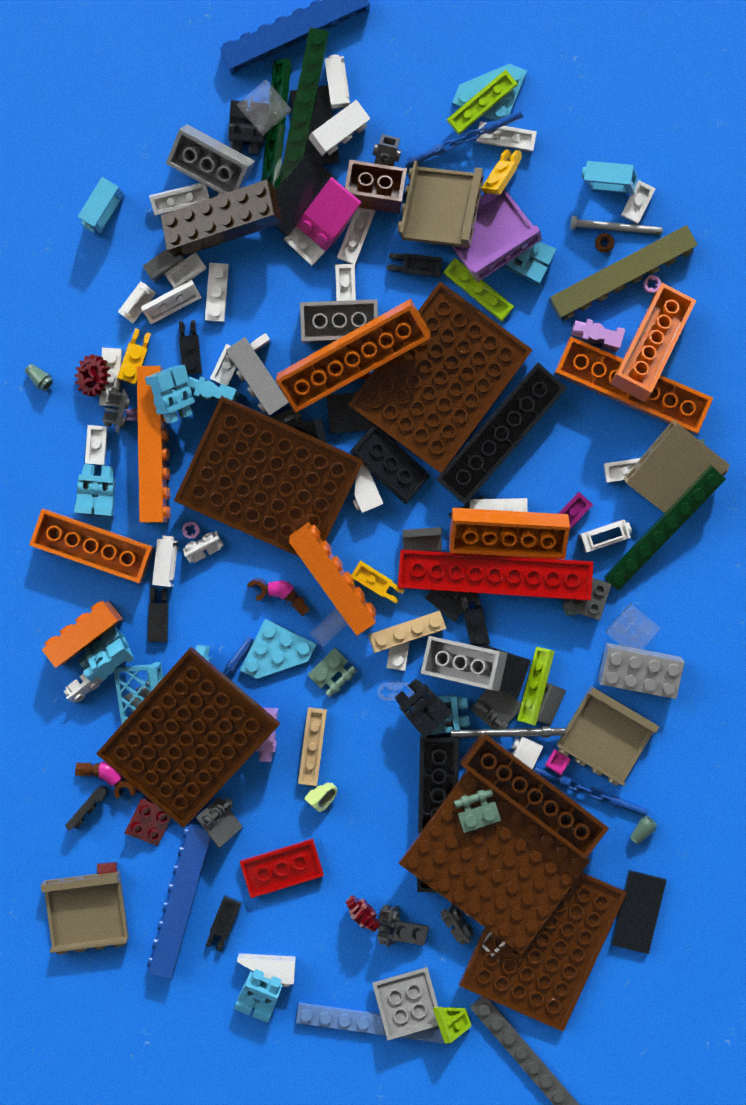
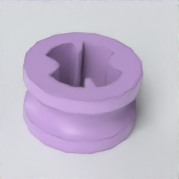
[642,275,661,294]
[124,409,138,421]
[182,522,200,539]

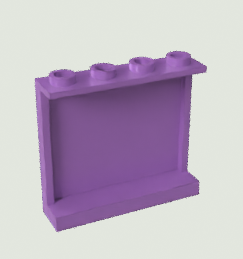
[451,188,542,282]

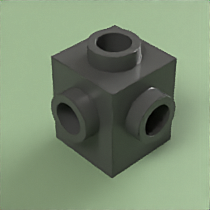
[373,134,402,166]

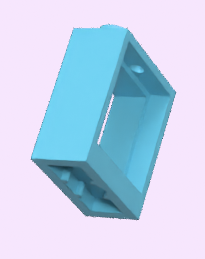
[582,161,638,194]
[78,177,124,234]

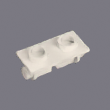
[118,281,156,323]
[183,531,224,563]
[64,673,104,703]

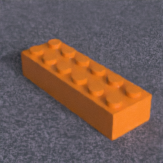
[610,283,696,402]
[449,508,570,559]
[29,509,154,583]
[289,522,377,636]

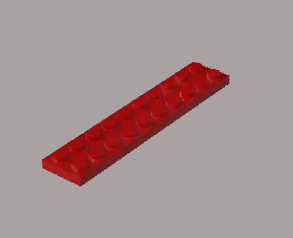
[398,549,593,601]

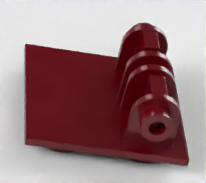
[124,797,172,846]

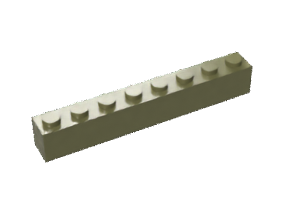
[548,225,697,320]

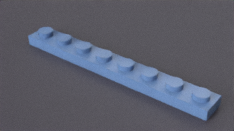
[296,1002,445,1044]

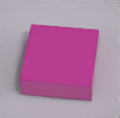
[545,749,571,776]

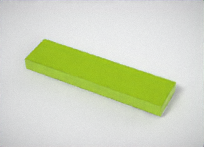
[446,70,518,135]
[443,258,514,322]
[517,647,555,726]

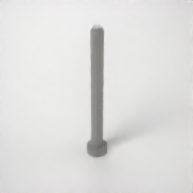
[570,216,663,235]

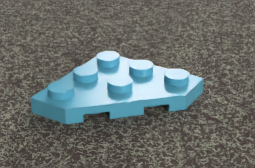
[452,64,527,121]
[240,619,316,679]

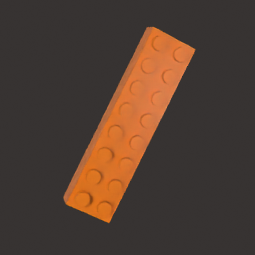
[275,299,430,413]
[554,337,713,435]
[137,366,171,523]

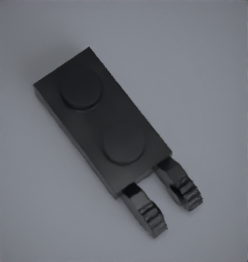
[387,253,443,278]
[179,320,202,375]
[148,588,169,642]
[461,593,490,647]
[65,785,108,831]
[205,895,242,951]
[378,919,429,945]

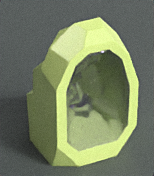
[304,782,337,812]

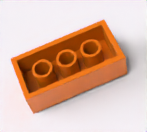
[41,601,123,668]

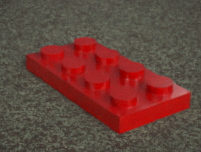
[240,838,324,898]

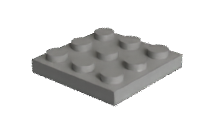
[372,967,439,1041]

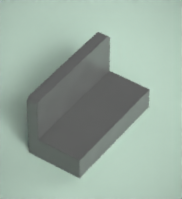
[143,249,184,283]
[402,527,442,551]
[537,682,566,725]

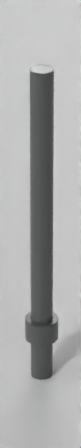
[450,726,565,738]

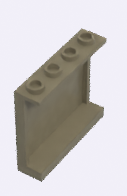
[398,161,484,248]
[624,419,730,513]
[556,686,659,786]
[41,871,129,955]

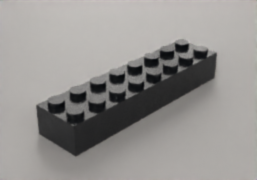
[436,363,567,505]
[417,735,459,892]

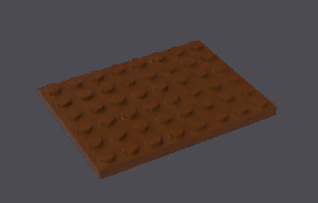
[348,282,533,474]
[174,395,363,557]
[96,647,280,828]
[398,770,590,954]
[459,872,627,1031]

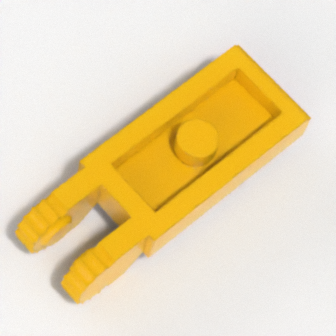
[481,149,522,195]
[117,328,151,385]
[351,560,405,604]

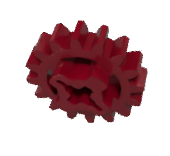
[75,354,111,397]
[346,895,381,932]

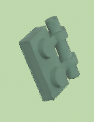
[308,648,357,698]
[454,789,501,833]

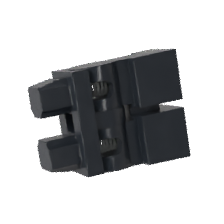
[228,100,269,156]
[395,678,453,738]

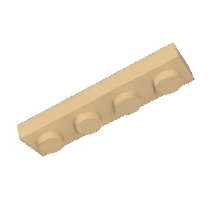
[368,611,446,654]
[298,707,327,786]

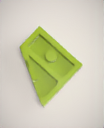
[433,1007,472,1044]

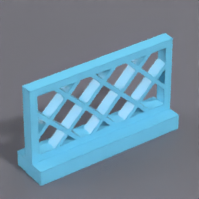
[114,662,163,723]

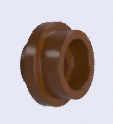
[595,233,614,253]

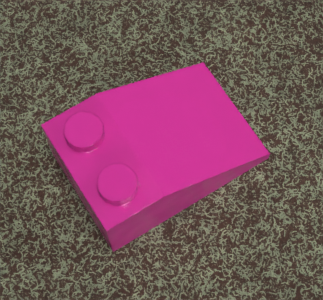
[296,177,362,251]

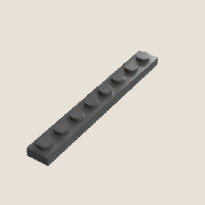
[470,996,580,1105]

